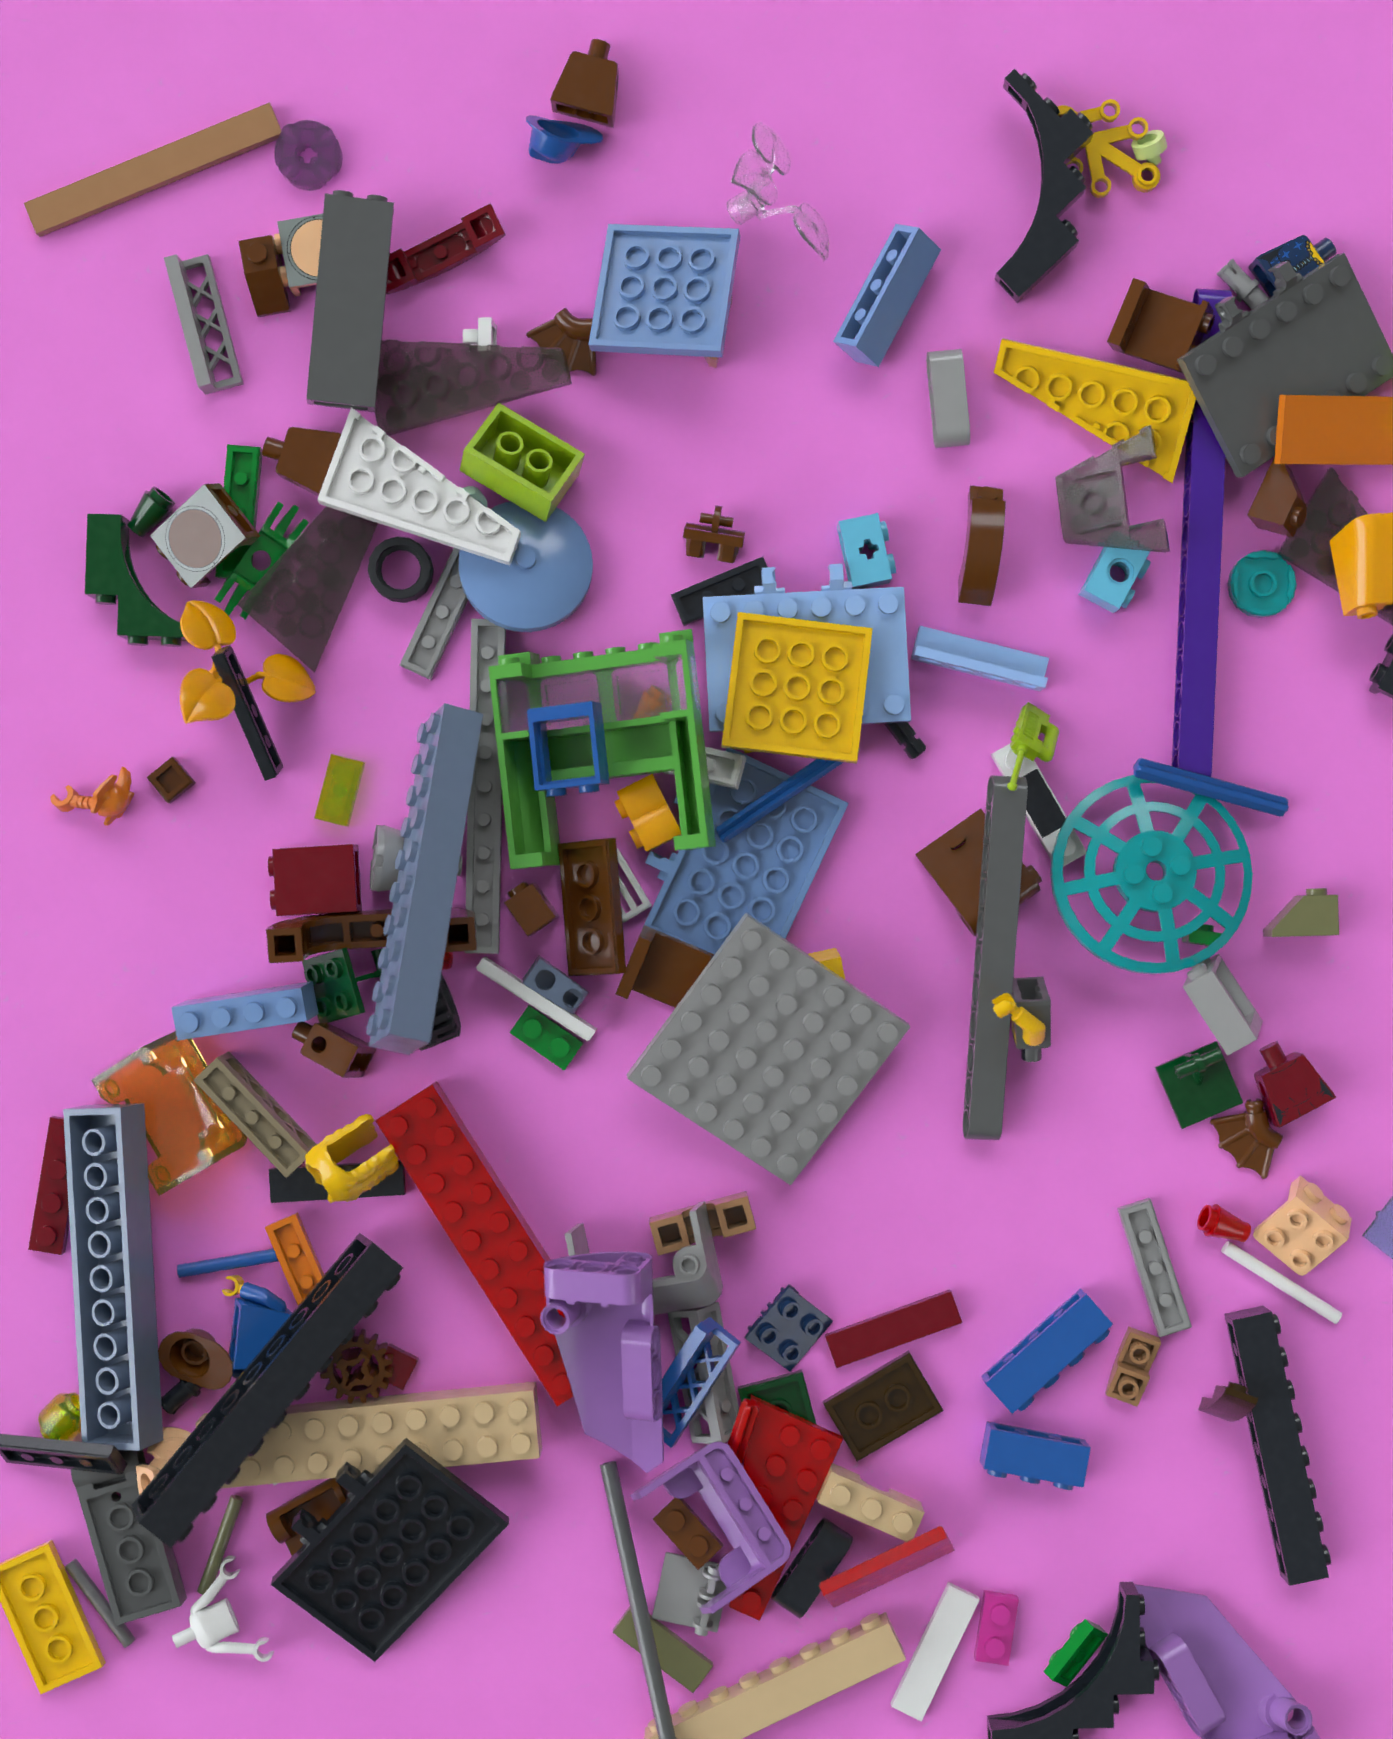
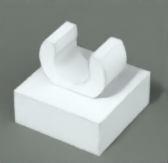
[463,317,497,359]

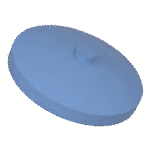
[459,501,593,632]

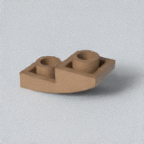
[1105,1326,1161,1407]

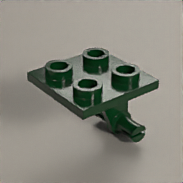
[302,947,382,1023]
[1155,1041,1243,1129]

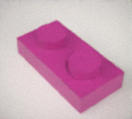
[974,1590,1019,1666]

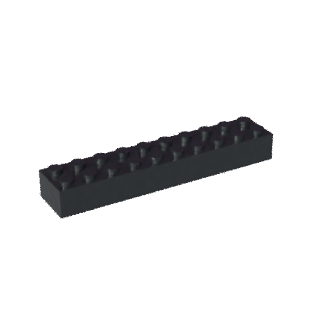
[132,1233,403,1548]

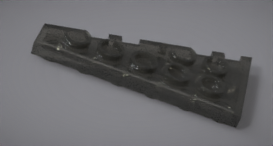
[238,506,378,673]

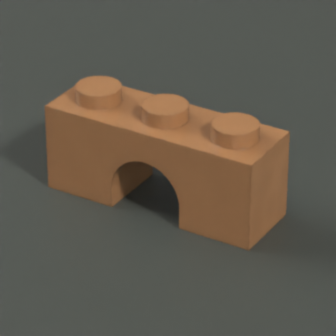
[649,1191,756,1256]

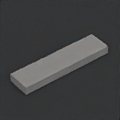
[400,548,468,680]
[1117,1198,1192,1337]

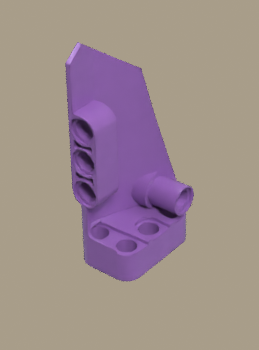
[540,1252,664,1473]
[1134,1584,1320,1739]

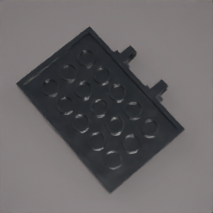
[271,1438,509,1662]

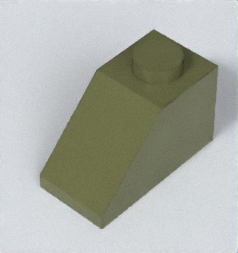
[1263,888,1339,937]

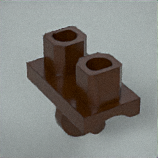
[683,505,745,563]

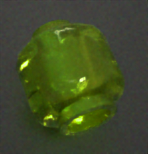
[38,1392,81,1441]

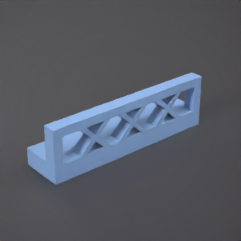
[911,626,1049,691]

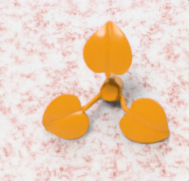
[180,600,316,724]

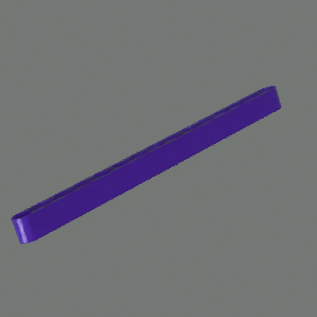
[1172,288,1232,777]

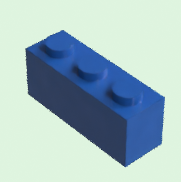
[979,1421,1091,1490]

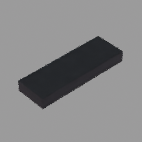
[671,557,767,626]

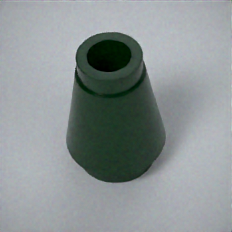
[127,486,175,537]

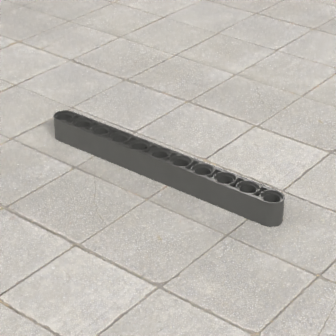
[963,775,1028,1140]

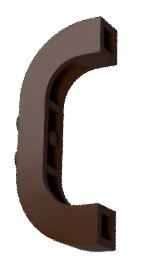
[266,908,477,963]

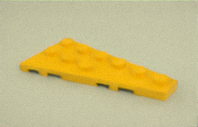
[994,338,1196,483]

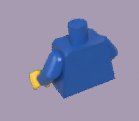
[222,1275,292,1378]

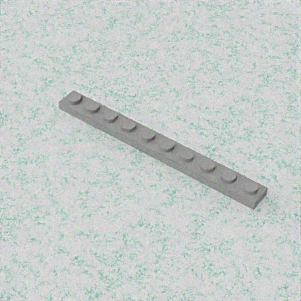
[465,619,506,954]

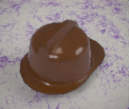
[158,1328,233,1390]

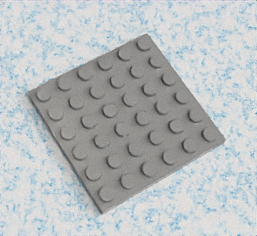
[627,913,910,1185]

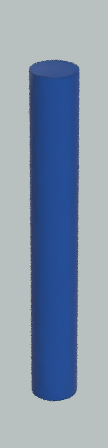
[177,1248,279,1278]

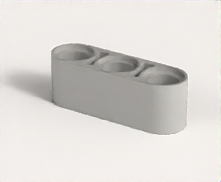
[926,349,970,448]

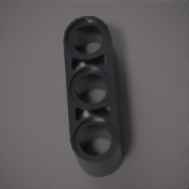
[771,1517,853,1619]

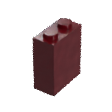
[268,844,362,916]

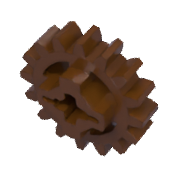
[320,1329,394,1404]

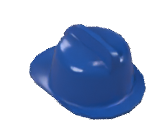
[526,115,603,164]

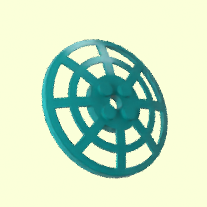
[1050,775,1253,975]

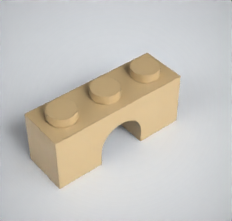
[817,1463,925,1542]

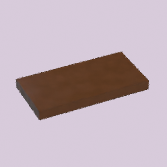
[558,838,626,977]

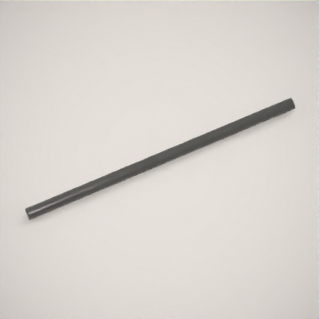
[600,1461,676,1739]

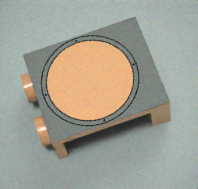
[274,214,323,296]

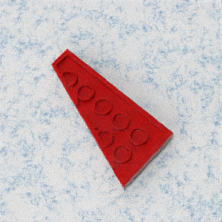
[729,1395,843,1621]

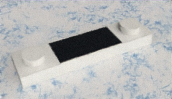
[990,744,1086,867]

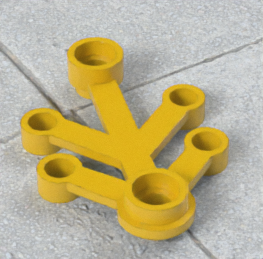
[1057,99,1160,198]

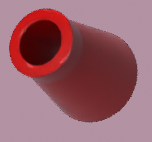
[1197,1204,1251,1242]

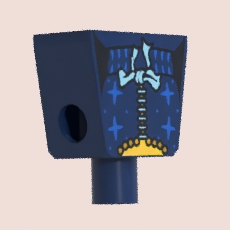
[1248,235,1337,298]

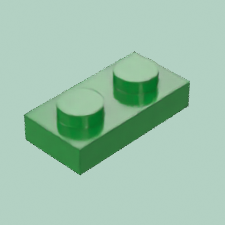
[509,1005,584,1070]
[1043,1619,1108,1687]

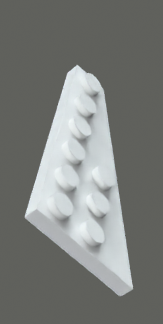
[317,407,521,566]

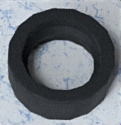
[368,536,434,603]

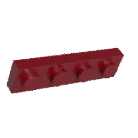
[28,1116,70,1255]

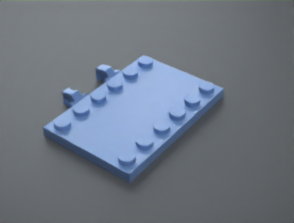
[703,564,911,732]

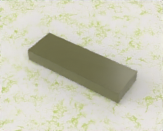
[612,1606,713,1693]

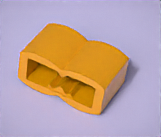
[614,774,681,852]

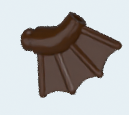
[526,308,596,376]
[1210,1098,1283,1179]

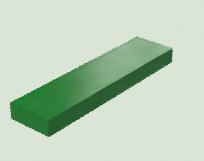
[215,444,263,579]

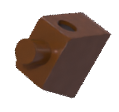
[550,39,619,128]
[262,427,341,496]
[292,1021,377,1078]

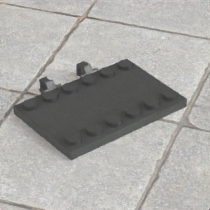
[1177,253,1393,478]

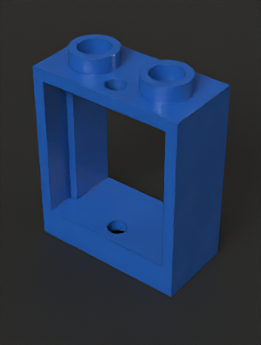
[527,701,610,797]

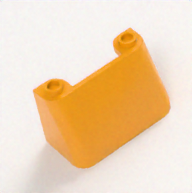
[1330,513,1393,619]

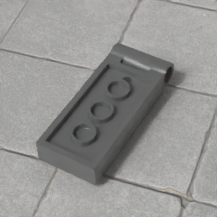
[71,1449,187,1625]

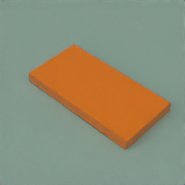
[1274,395,1393,465]

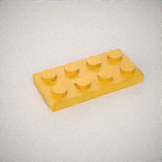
[0,1540,106,1695]

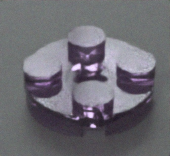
[274,120,343,190]

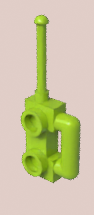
[1007,702,1059,791]

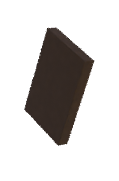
[823,1350,944,1462]

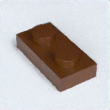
[653,1498,724,1570]

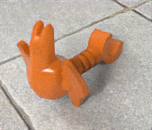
[50,767,134,826]

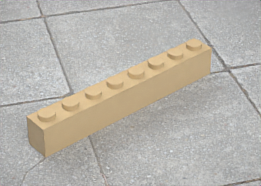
[644,1612,906,1739]

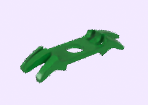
[214,501,309,620]

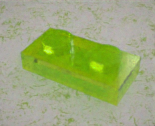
[314,754,365,827]

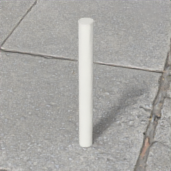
[1221,1241,1342,1324]

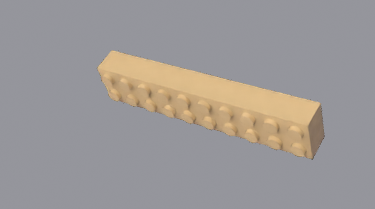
[195,1382,542,1489]

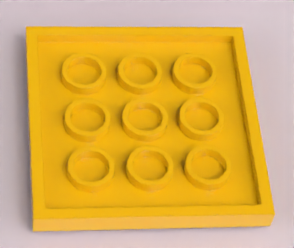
[721,612,873,764]

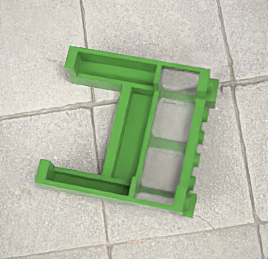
[488,629,716,869]

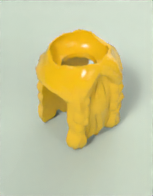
[305,1114,400,1203]

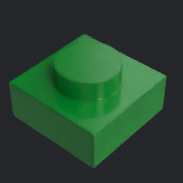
[1182,924,1222,946]

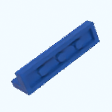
[662,1317,741,1448]

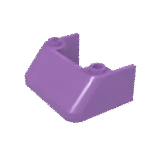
[630,1442,791,1614]

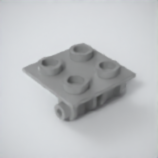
[652,1552,726,1636]

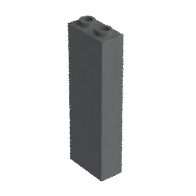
[306,190,394,412]

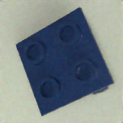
[744,1284,833,1372]

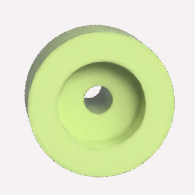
[1131,130,1168,165]

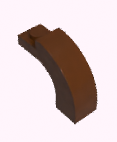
[958,485,1006,606]

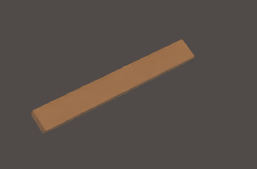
[24,102,284,237]

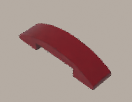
[386,203,506,295]

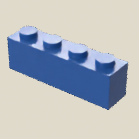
[981,1288,1113,1414]

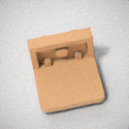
[1253,1176,1352,1276]

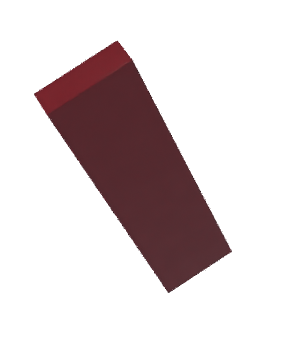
[825,1289,962,1368]

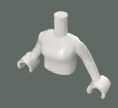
[172,1555,274,1662]

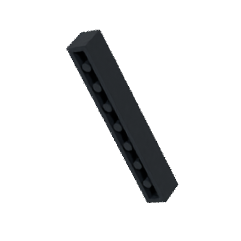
[1224,1306,1331,1586]

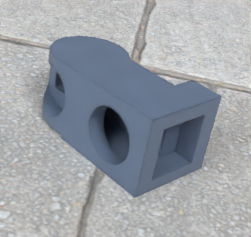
[522,955,589,1015]

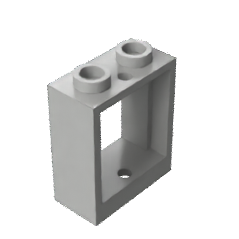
[1183,954,1263,1056]

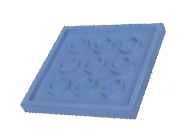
[588,224,741,358]

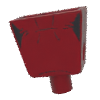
[1254,1041,1336,1128]

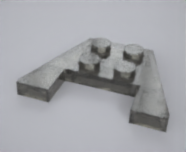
[1055,425,1170,553]

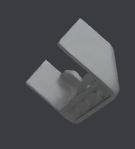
[565,1201,723,1315]

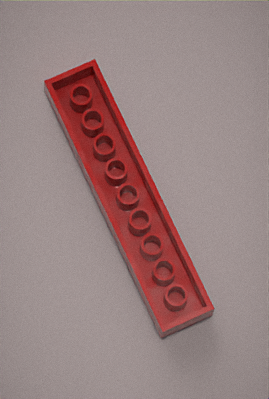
[375,1081,574,1407]

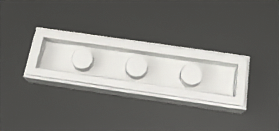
[476,957,597,1041]
[890,1582,980,1721]

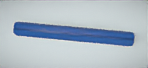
[715,748,860,843]
[1133,758,1289,817]

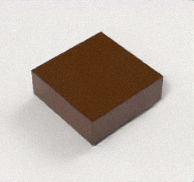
[147,756,196,804]

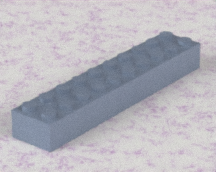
[366,703,483,1055]
[63,1103,163,1451]

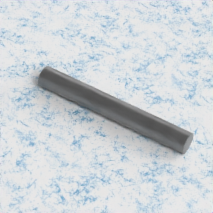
[65,1558,135,1648]

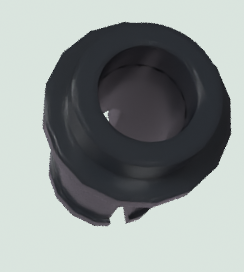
[161,1379,203,1415]

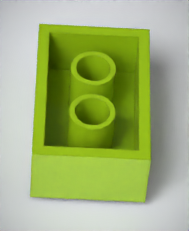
[460,402,585,522]

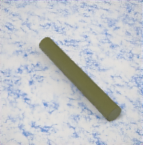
[197,1495,244,1595]

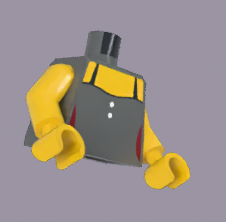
[992,977,1051,1062]

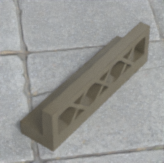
[194,1051,317,1178]

